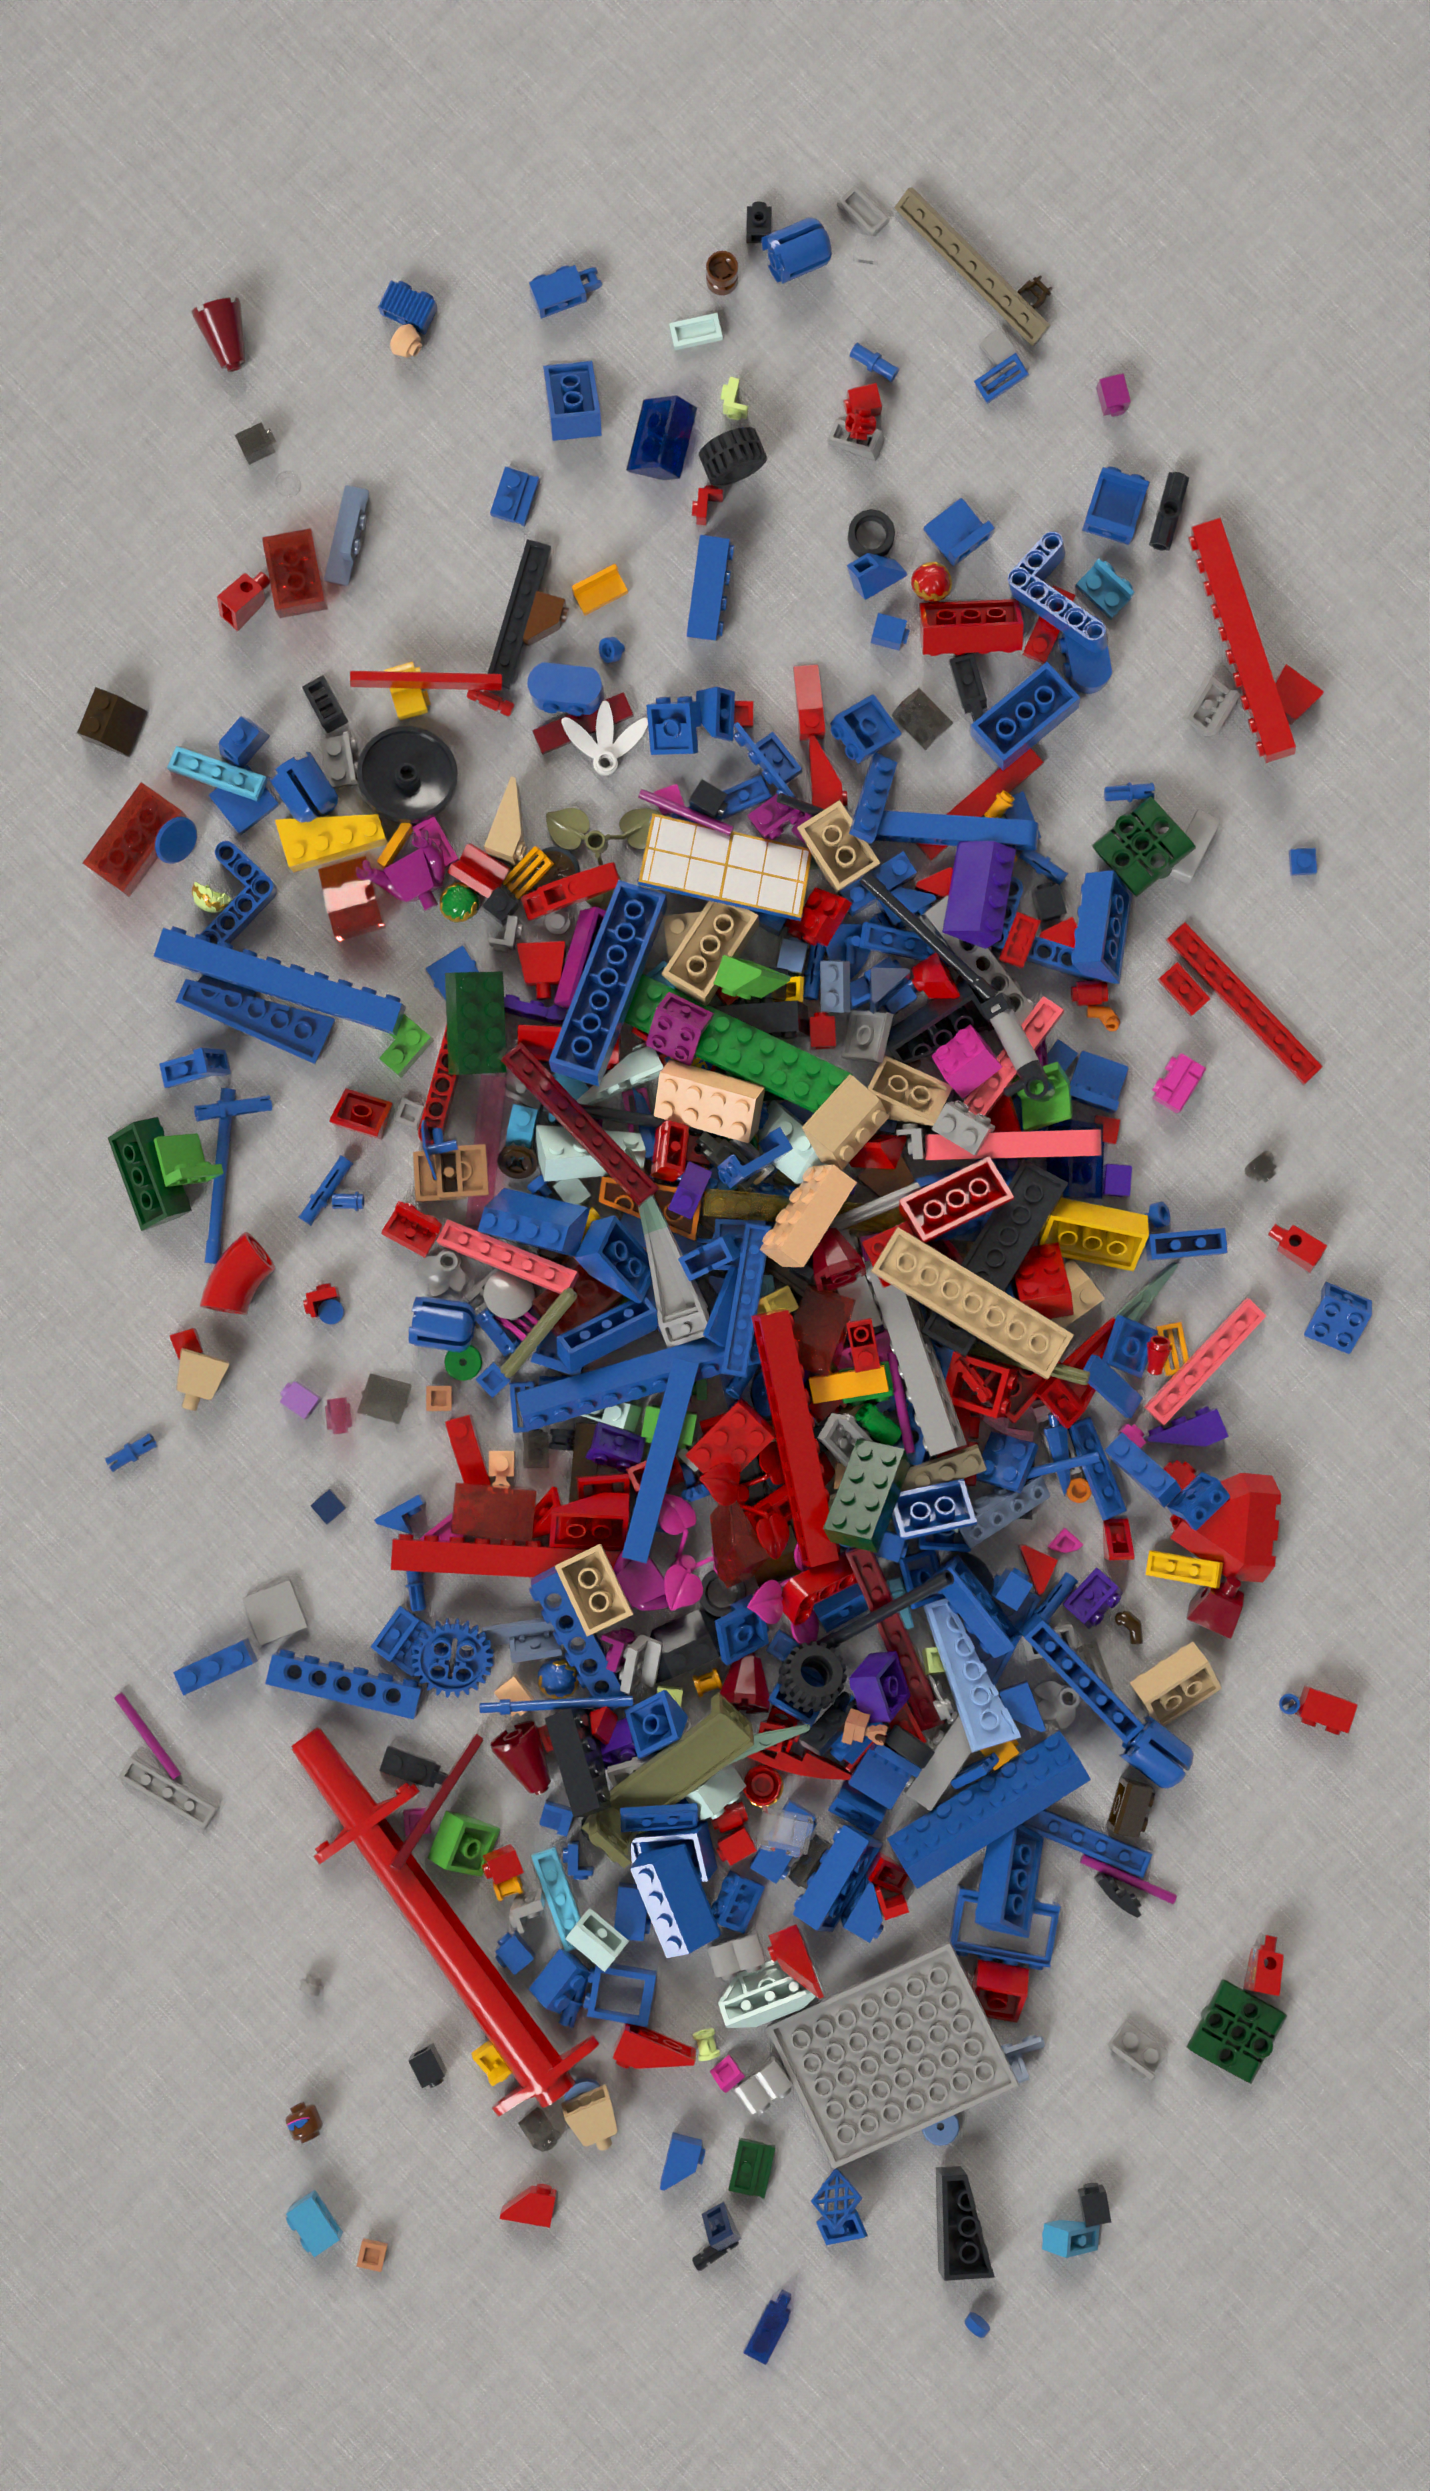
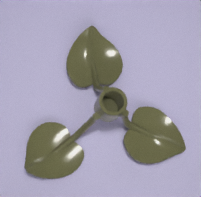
[546,808,663,911]

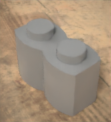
[707,1930,765,1980]
[733,2055,793,2115]

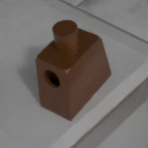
[856,1156,915,1198]

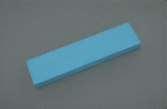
[167,746,268,802]
[531,1846,581,1952]

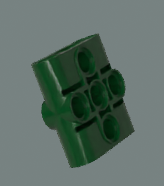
[1092,796,1196,897]
[1186,1979,1288,2084]

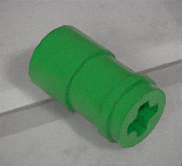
[855,1403,901,1446]

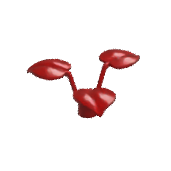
[699,1442,789,1560]

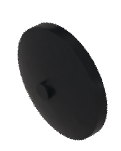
[357,726,458,823]

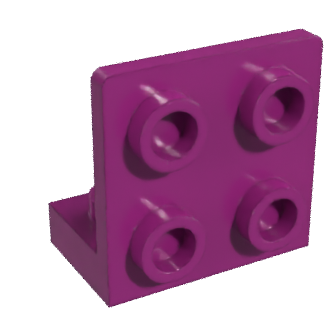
[646,992,714,1066]

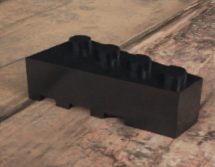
[887,980,994,1064]

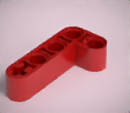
[781,1551,858,1626]

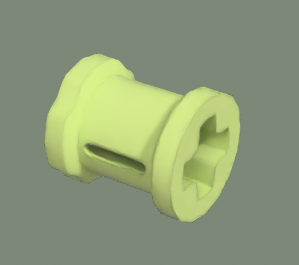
[692,2028,721,2061]

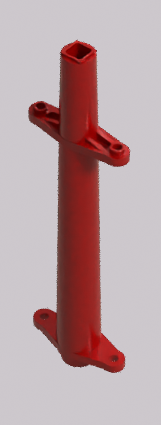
[291,1727,599,2117]

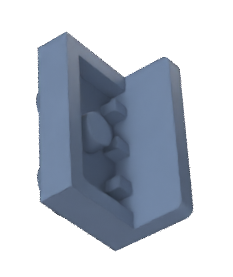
[820,959,850,1013]

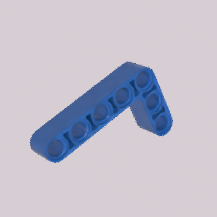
[1008,532,1108,653]
[189,841,277,973]
[990,877,1096,980]

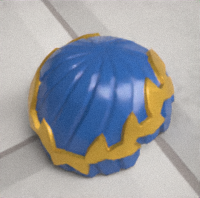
[537,1658,578,1699]

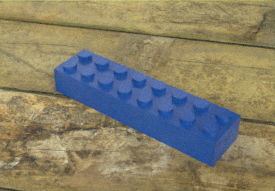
[549,880,668,1087]
[887,1731,1091,1889]

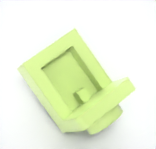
[720,377,748,420]

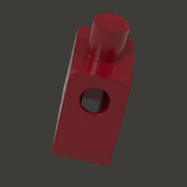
[1187,1576,1244,1639]

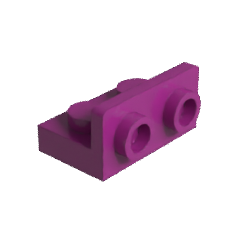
[747,794,804,840]
[601,1627,638,1672]

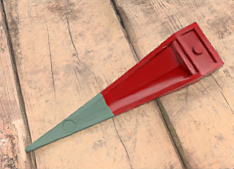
[1036,1263,1178,1429]

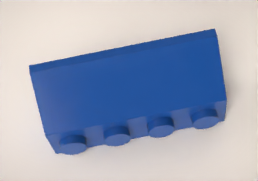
[1071,870,1132,984]
[478,1188,590,1257]
[932,1555,1021,1658]
[975,1824,1044,1938]
[793,1825,883,1932]
[630,1844,721,1958]

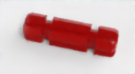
[467,690,515,717]
[954,1357,994,1403]

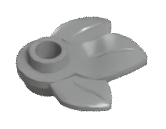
[416,1249,466,1296]
[928,1675,954,1721]
[1034,1681,1081,1729]

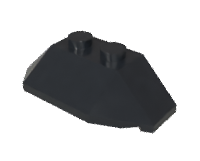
[650,1609,721,1684]

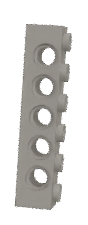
[919,895,1035,1025]

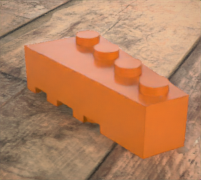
[599,1176,702,1241]

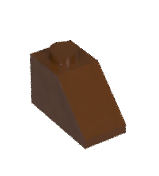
[523,591,569,646]

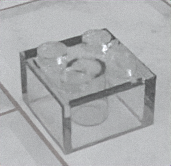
[756,1806,814,1857]

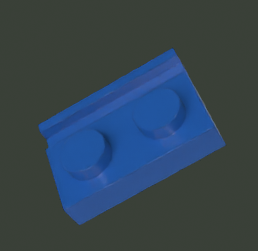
[490,466,540,526]

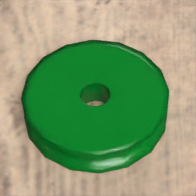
[444,1345,483,1381]

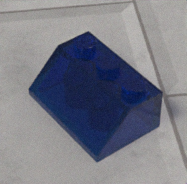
[626,395,698,480]
[1047,1120,1104,1199]

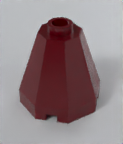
[813,1226,866,1291]
[720,1652,770,1714]

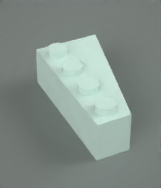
[535,1125,646,1182]

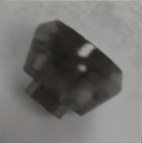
[1244,1151,1277,1183]

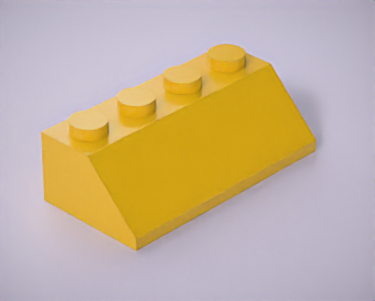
[1037,1198,1149,1272]

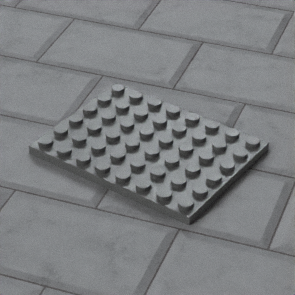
[766,1941,1019,2169]

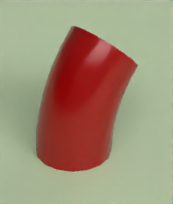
[200,1232,275,1315]

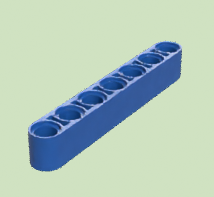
[875,811,1039,851]

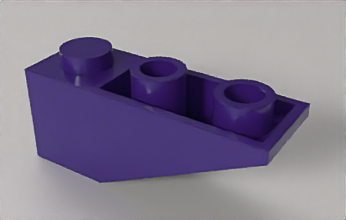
[1143,1406,1229,1446]
[600,1718,637,1770]

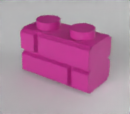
[1152,1053,1206,1114]

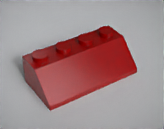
[919,599,1024,656]
[518,1025,621,1070]
[899,1156,1014,1243]

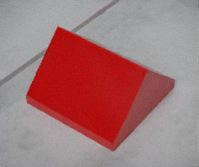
[329,1088,393,1140]
[849,1134,906,1169]
[576,1473,629,1500]

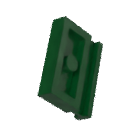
[728,2137,775,2199]

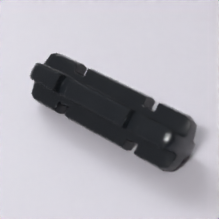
[692,2241,739,2271]

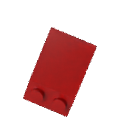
[549,1492,629,1550]
[612,2023,696,2069]

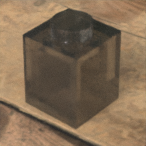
[235,422,276,465]

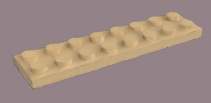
[870,1227,1074,1379]

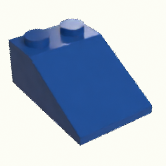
[543,361,602,441]
[575,1215,652,1304]
[631,1821,718,1882]

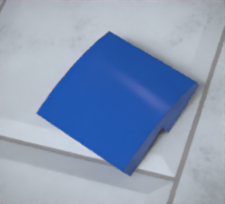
[370,1606,438,1677]

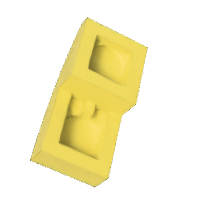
[757,1285,799,1314]

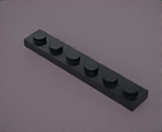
[488,539,551,690]

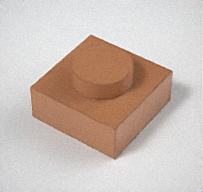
[426,1386,452,1411]
[356,2238,388,2272]

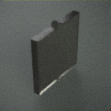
[357,1373,412,1425]

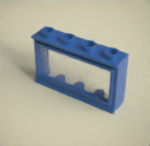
[948,1884,1061,1970]

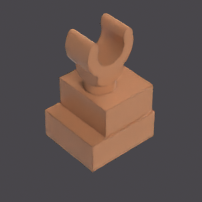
[842,1709,888,1745]

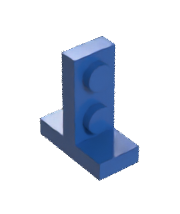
[159,1048,231,1088]

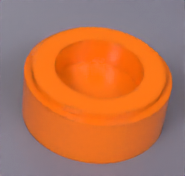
[1066,1478,1092,1503]

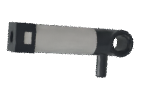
[980,992,1055,1102]

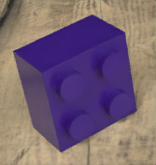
[849,1651,911,1723]

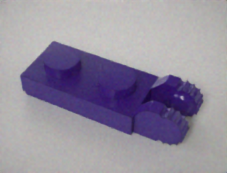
[504,994,567,1025]

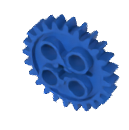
[411,1618,494,1698]

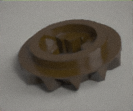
[497,1142,537,1179]

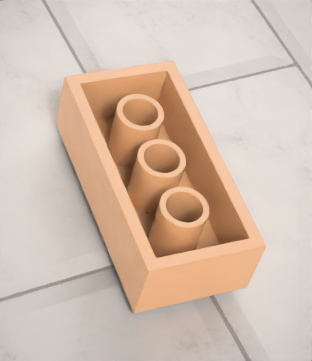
[654,1060,765,1143]
[760,1165,857,1267]

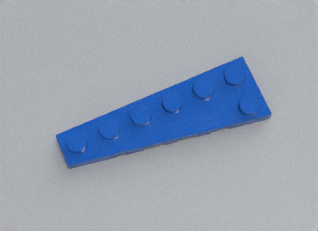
[175,979,335,1064]

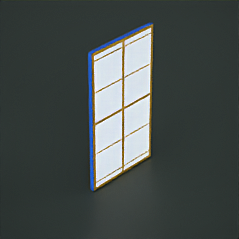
[637,813,812,921]

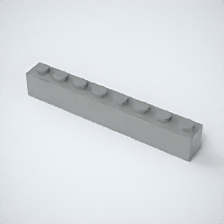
[865,1261,967,1456]

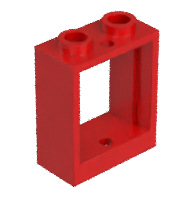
[945,1351,1018,1419]

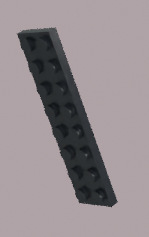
[921,1159,1069,1358]

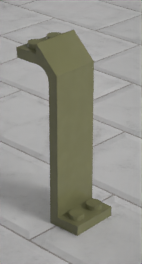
[581,1692,754,1868]

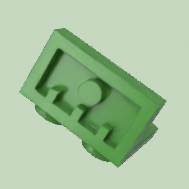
[1011,1062,1072,1132]
[154,1133,224,1187]

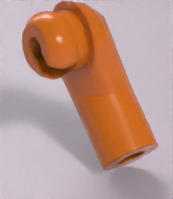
[1086,1005,1120,1032]

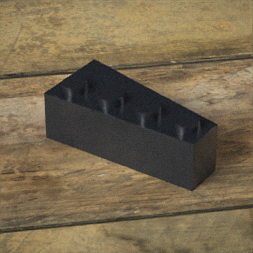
[711,1000,809,1039]
[545,1708,612,1817]
[935,2166,995,2281]

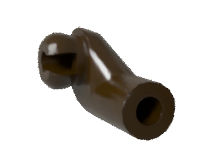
[1115,1611,1143,1644]

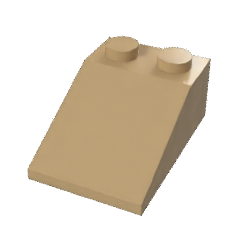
[484,776,527,866]
[797,800,880,895]
[867,1055,952,1126]

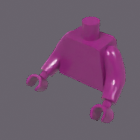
[356,829,445,911]
[613,1550,669,1611]

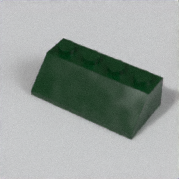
[108,1117,192,1231]

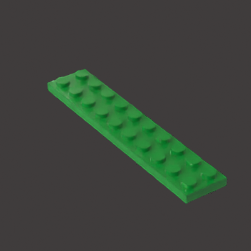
[624,974,853,1113]

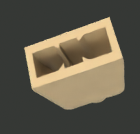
[176,1348,229,1411]
[561,2084,618,2150]

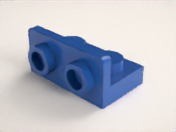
[1166,1472,1230,1530]
[711,1870,765,1934]

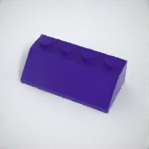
[942,841,1016,949]

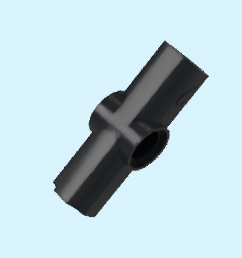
[1149,472,1190,551]

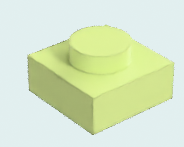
[922,1647,945,1675]

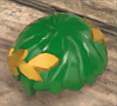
[440,882,480,923]

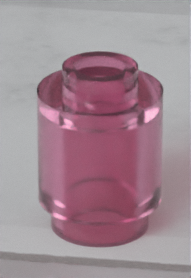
[325,1397,353,1434]

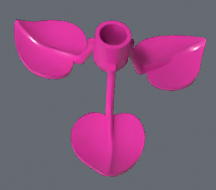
[658,1494,750,1611]
[747,1543,819,1645]

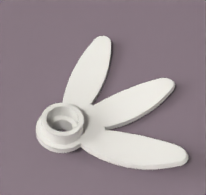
[561,701,648,776]

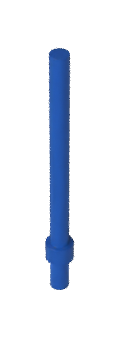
[479,1696,633,1715]

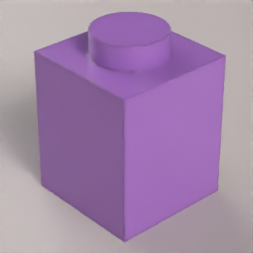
[280,1381,322,1419]

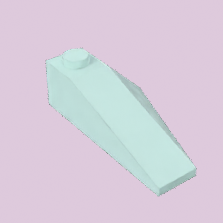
[577,1043,663,1105]

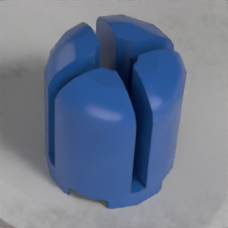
[761,217,832,284]
[268,752,338,822]
[408,1296,476,1353]
[1119,1716,1194,1789]

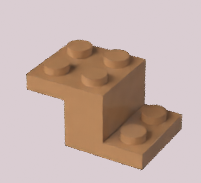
[413,1144,489,1202]

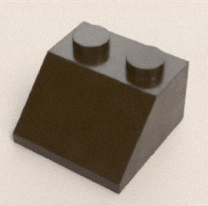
[77,687,148,758]
[742,1524,801,1588]
[1106,1776,1155,1838]

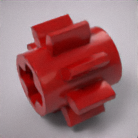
[845,408,876,440]

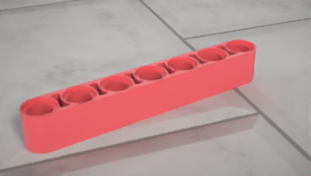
[925,1130,1102,1160]

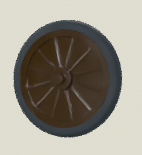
[528,847,580,891]

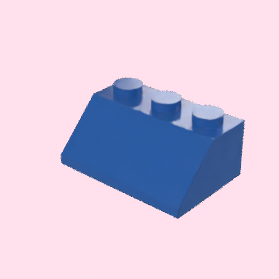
[891,1478,977,1540]

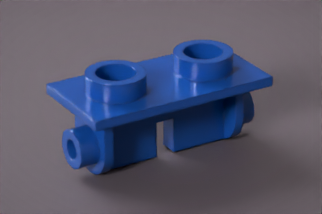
[476,1307,522,1357]

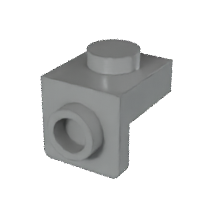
[488,915,523,953]

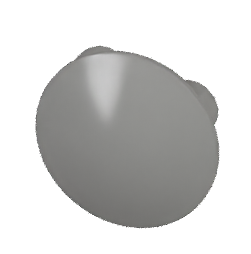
[484,1270,534,1320]

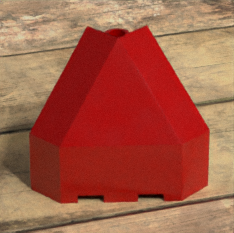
[1170,1473,1281,1583]

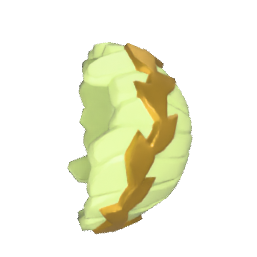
[191,882,232,913]

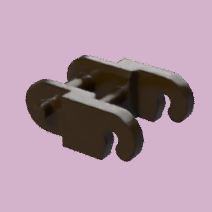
[1018,275,1053,309]

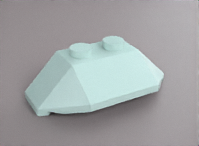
[759,1100,842,1184]
[718,1960,823,2028]

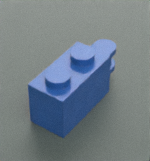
[529,265,603,319]

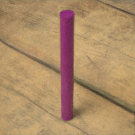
[638,789,734,836]
[887,1352,915,1453]
[114,1692,181,1780]
[1080,1853,1177,1904]

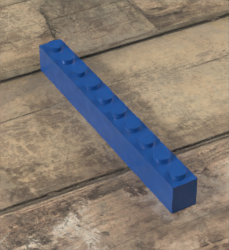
[154,926,406,1036]
[516,1332,761,1431]

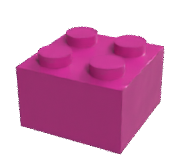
[931,1024,1002,1099]

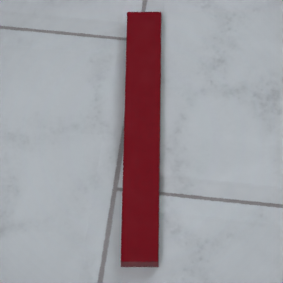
[501,1043,659,1207]
[845,1547,945,1731]

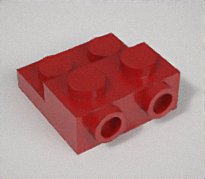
[784,887,852,947]

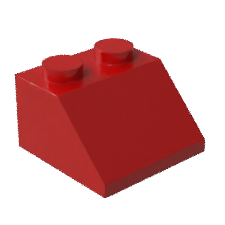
[972,1960,1029,2023]

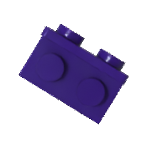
[586,1422,645,1473]
[1062,1567,1123,1629]

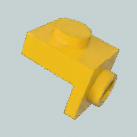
[471,2040,511,2086]

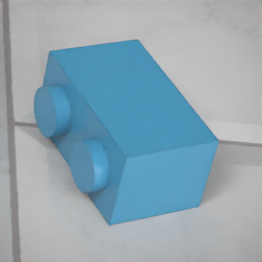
[286,2190,343,2257]

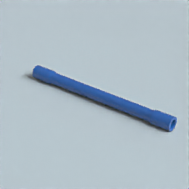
[204,1088,236,1264]

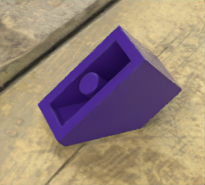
[668,1162,712,1219]

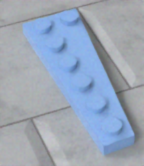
[923,1598,1021,1753]

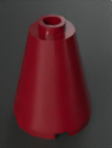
[191,297,245,372]
[490,1721,551,1795]

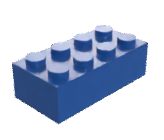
[971,662,1080,771]

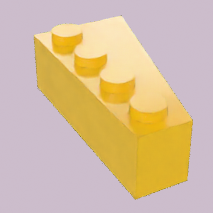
[275,814,388,873]

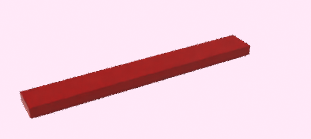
[1166,922,1323,1085]

